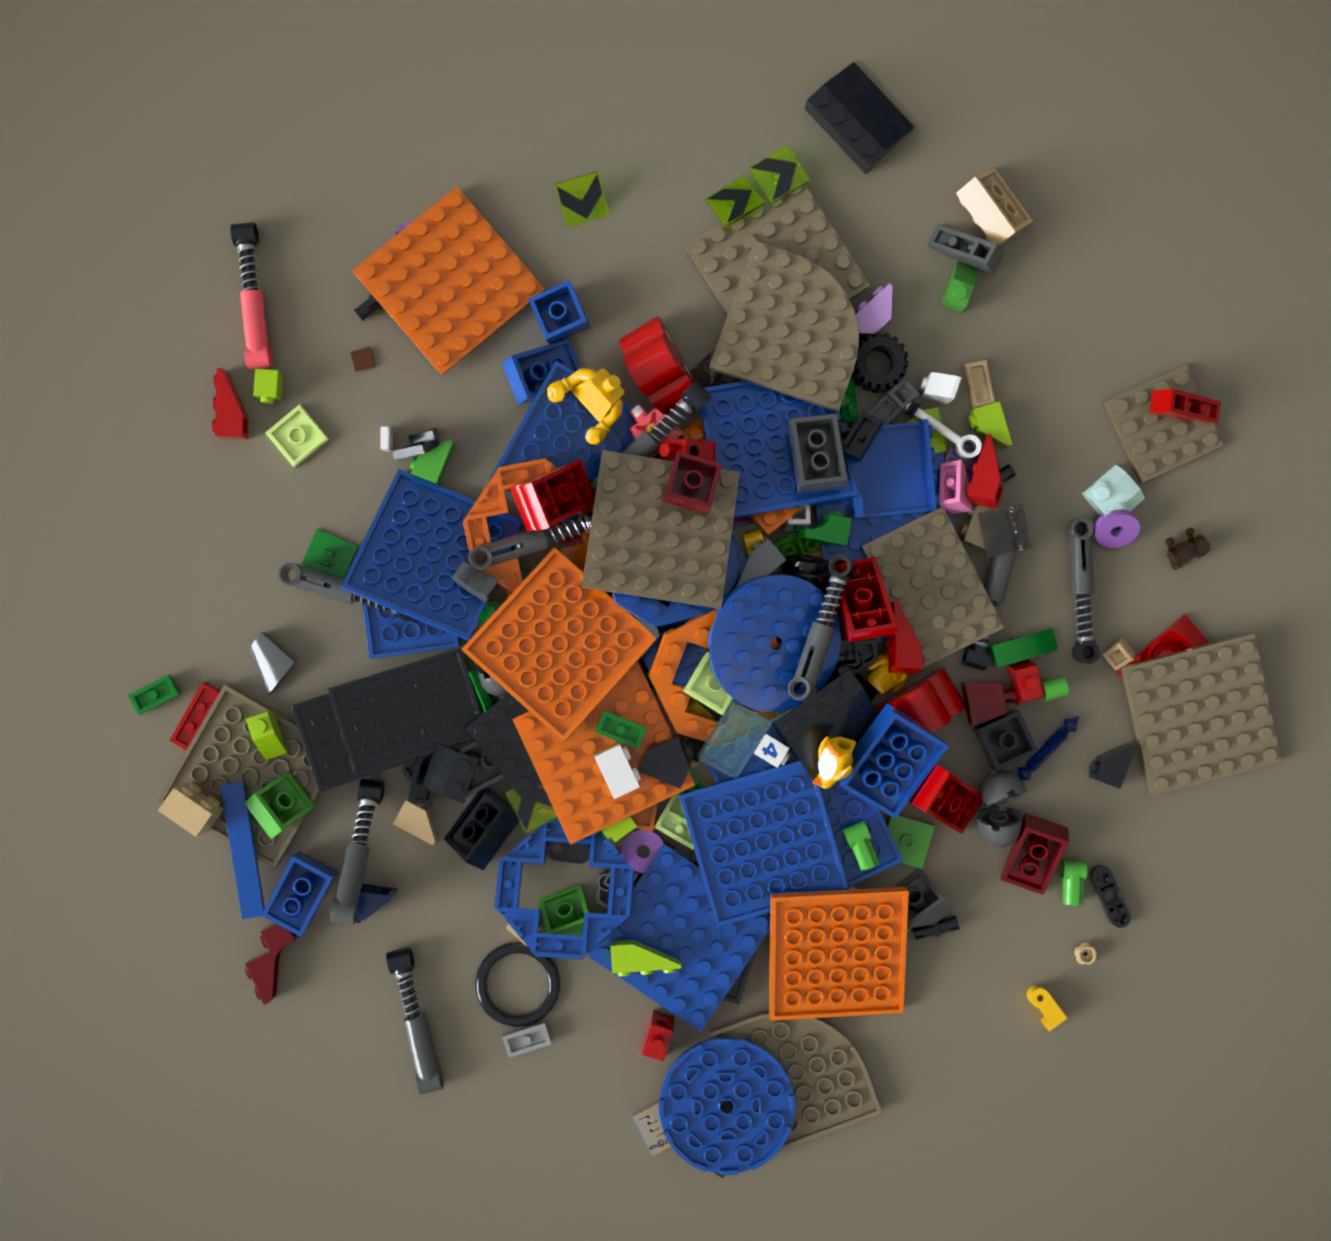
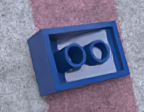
[502,338,581,405]
[261,851,339,937]

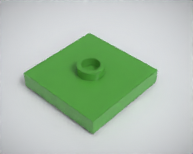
[887,815,935,869]

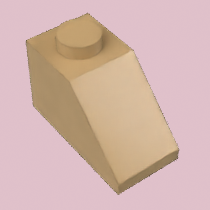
[393,799,438,845]

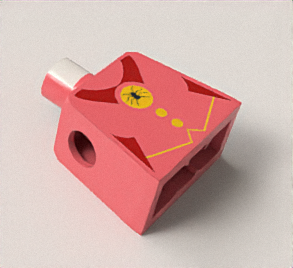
[629,403,683,458]

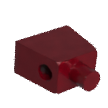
[961,681,1017,726]

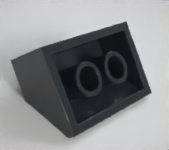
[444,787,520,871]

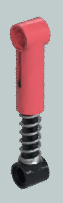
[230,222,273,370]

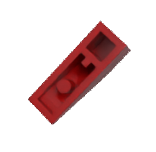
[1149,389,1221,424]
[886,601,925,675]

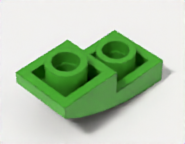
[772,527,821,556]

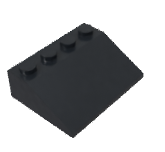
[804,62,915,174]
[772,669,879,780]

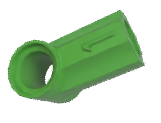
[1041,676,1069,701]
[843,821,879,871]
[1060,860,1087,906]

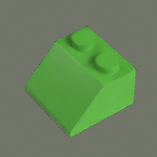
[244,771,315,839]
[539,884,592,936]

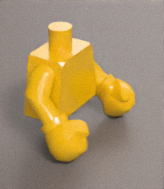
[547,368,625,445]

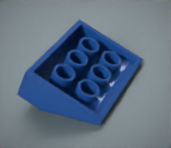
[838,703,949,819]

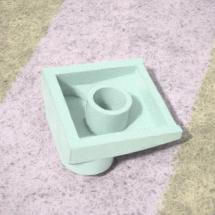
[1081,465,1145,517]

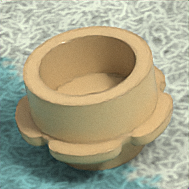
[1074,943,1097,965]

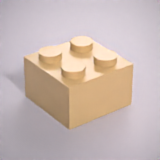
[158,783,224,837]

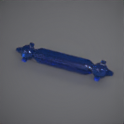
[1017,716,1079,781]

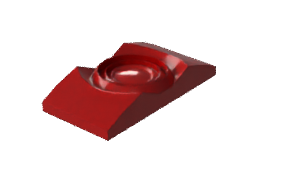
[1116,614,1209,680]

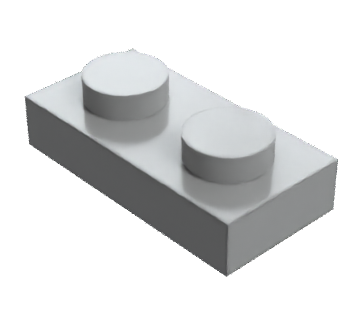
[502,1021,552,1058]

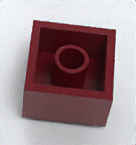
[662,451,723,514]

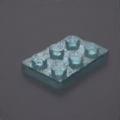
[697,699,772,779]

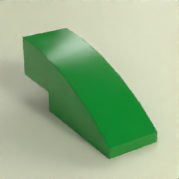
[989,628,1058,667]

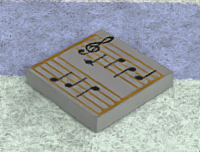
[632,1101,672,1156]

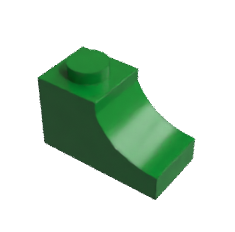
[797,511,852,546]

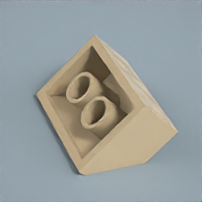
[956,168,1034,246]

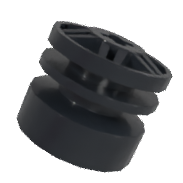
[782,554,830,595]

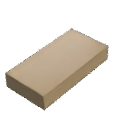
[963,360,995,409]

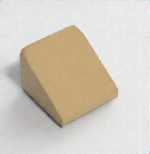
[1102,638,1136,671]

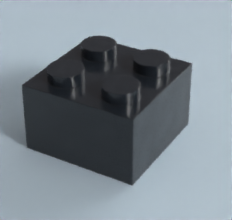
[973,709,1039,771]

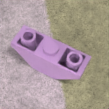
[855,283,893,338]

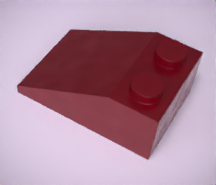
[1001,813,1069,895]

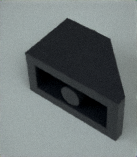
[1089,744,1136,789]

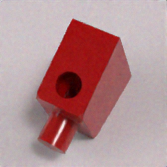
[659,439,716,461]
[1006,659,1044,705]
[640,1010,675,1061]

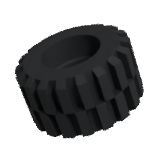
[851,332,909,393]

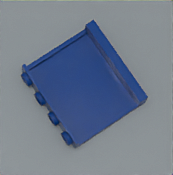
[845,419,939,519]

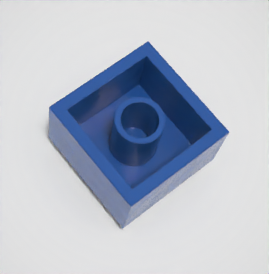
[528,280,591,344]

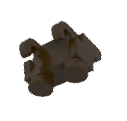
[1166,527,1210,570]

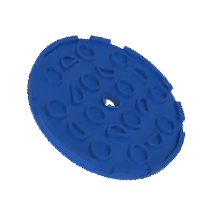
[708,574,841,712]
[659,1037,795,1175]

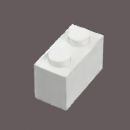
[594,743,641,799]

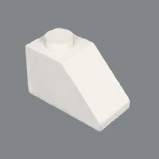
[919,372,962,405]

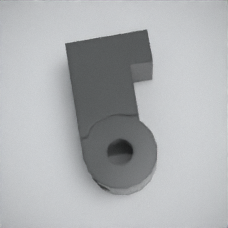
[452,562,498,604]

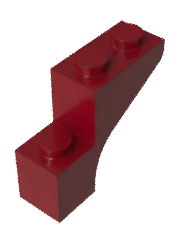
[245,923,300,1005]

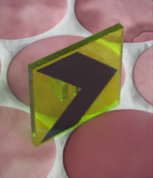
[748,145,810,204]
[554,171,609,227]
[705,176,765,228]
[505,784,557,833]

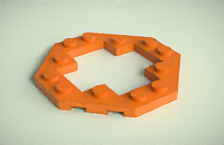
[463,458,596,593]
[649,608,779,745]

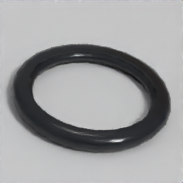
[475,942,560,1027]

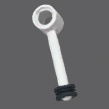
[904,399,982,460]

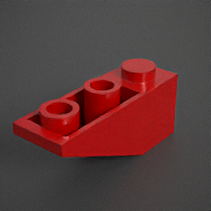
[212,368,249,439]
[966,434,1004,509]

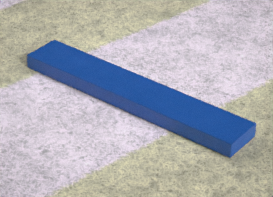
[220,781,265,919]

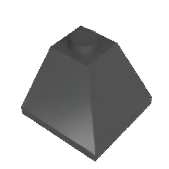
[895,869,953,928]

